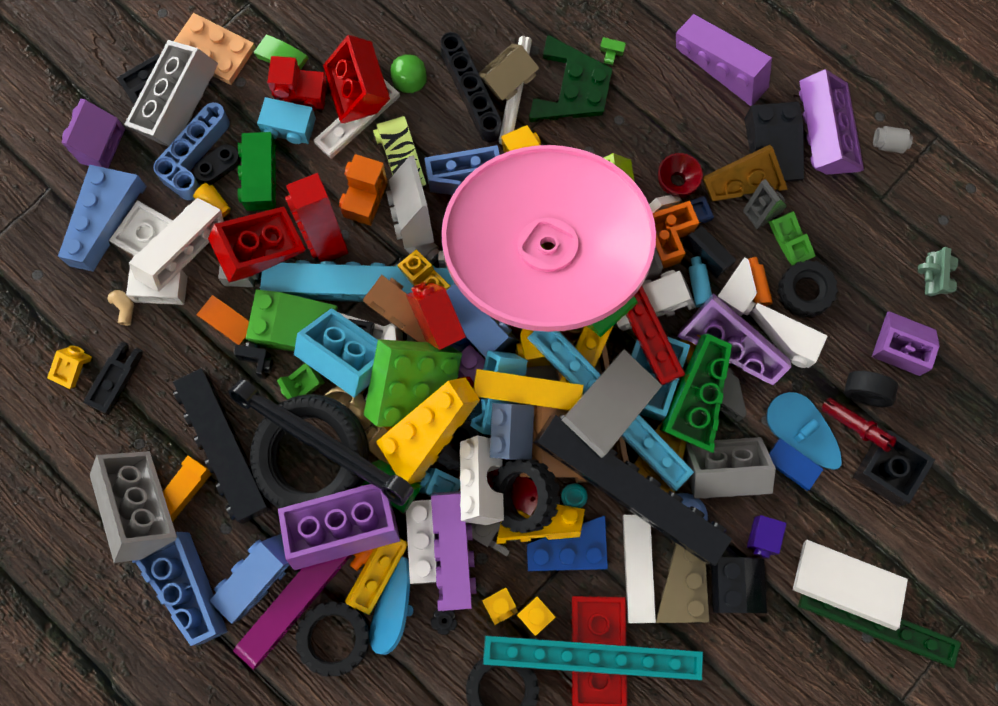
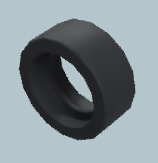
[844,371,899,407]

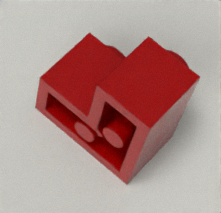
[267,56,327,111]

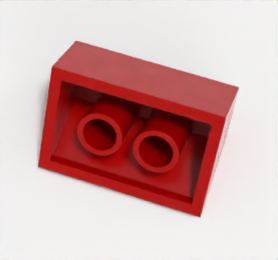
[323,35,390,123]

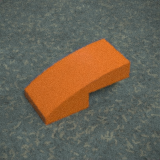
[196,295,249,345]

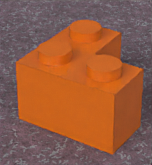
[339,154,388,226]
[652,201,699,269]

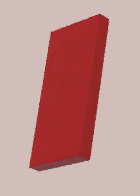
[571,596,627,706]

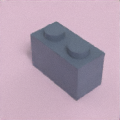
[490,403,534,460]

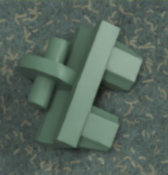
[917,247,958,297]

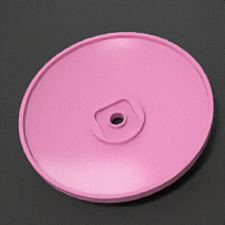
[442,145,656,332]

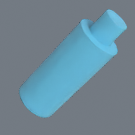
[688,256,712,307]

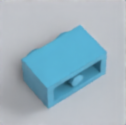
[257,97,316,144]

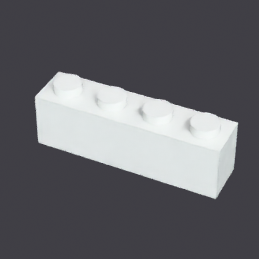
[129,198,224,292]

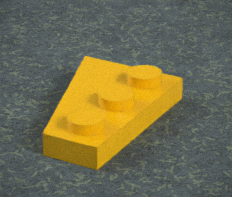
[497,504,585,544]

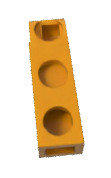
[163,455,212,522]

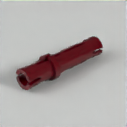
[822,398,896,452]

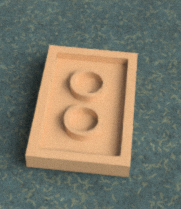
[174,13,256,85]

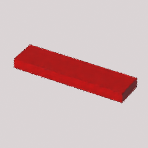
[626,286,685,385]

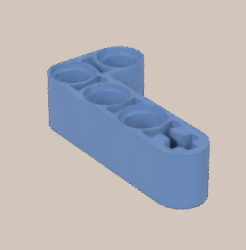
[153,102,230,200]

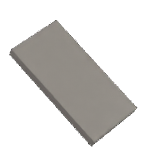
[562,350,662,458]

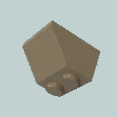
[479,44,539,101]

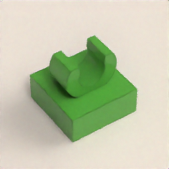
[600,37,626,66]

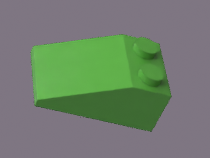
[246,289,338,351]

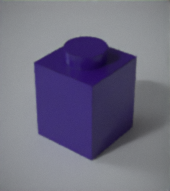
[747,515,787,558]

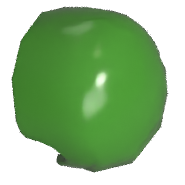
[390,54,427,93]

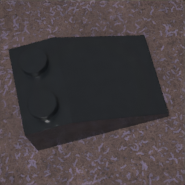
[744,101,804,182]

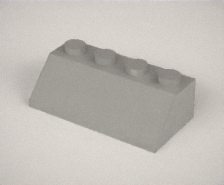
[124,40,218,147]
[90,451,177,563]

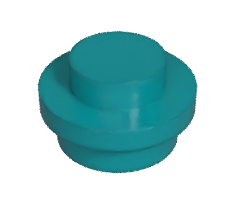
[561,483,587,508]

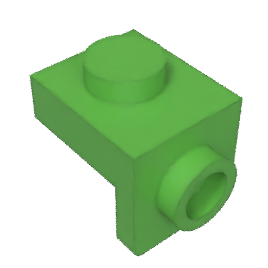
[277,363,325,399]

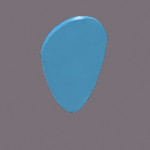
[766,392,842,470]
[369,556,413,655]

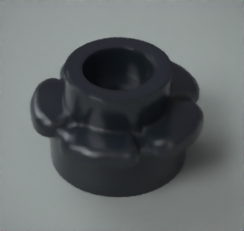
[431,609,458,635]

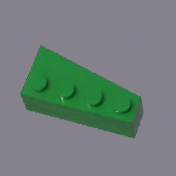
[659,334,732,453]

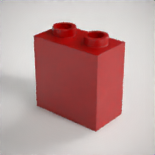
[406,282,466,350]

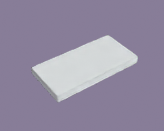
[793,540,908,630]

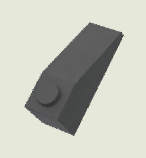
[743,179,787,229]

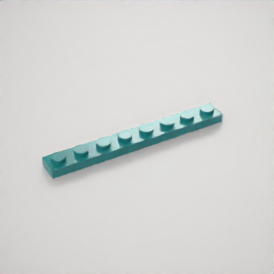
[483,636,703,680]

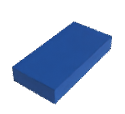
[769,438,823,491]

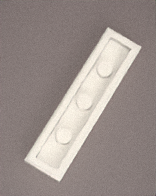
[314,79,400,159]
[623,515,656,623]

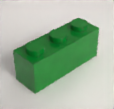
[238,132,276,211]

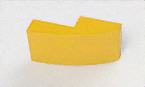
[397,249,451,291]

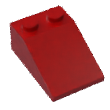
[208,207,306,283]

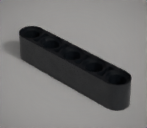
[440,32,501,143]

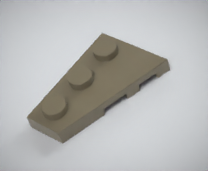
[655,543,709,623]

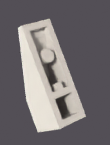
[749,303,827,368]

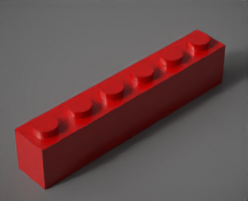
[285,173,349,263]

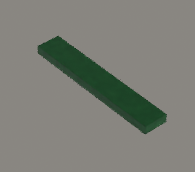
[798,594,962,668]

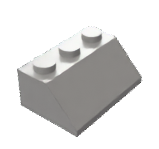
[386,155,434,249]
[685,437,776,499]

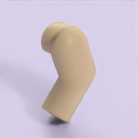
[108,290,134,326]

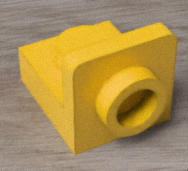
[47,346,92,389]

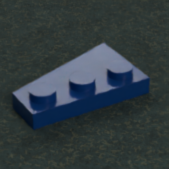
[527,516,608,571]

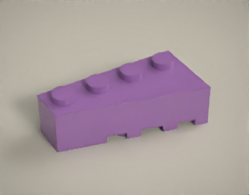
[676,14,772,106]
[677,293,791,385]
[431,491,477,611]

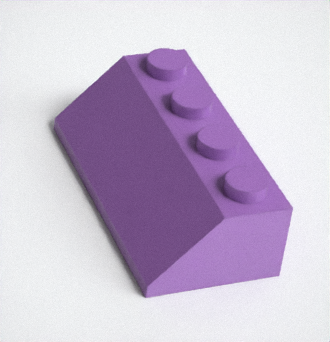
[799,69,864,175]
[278,484,400,570]

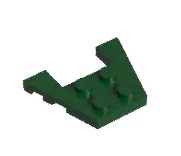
[529,35,612,122]

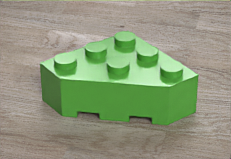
[364,339,462,427]

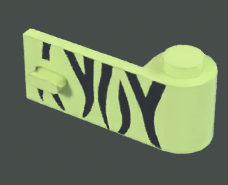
[373,116,426,186]

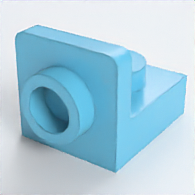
[417,468,460,496]

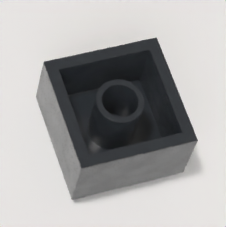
[853,430,935,507]

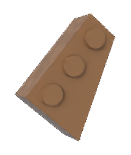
[363,274,426,342]

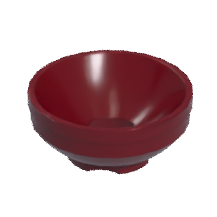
[658,153,703,197]

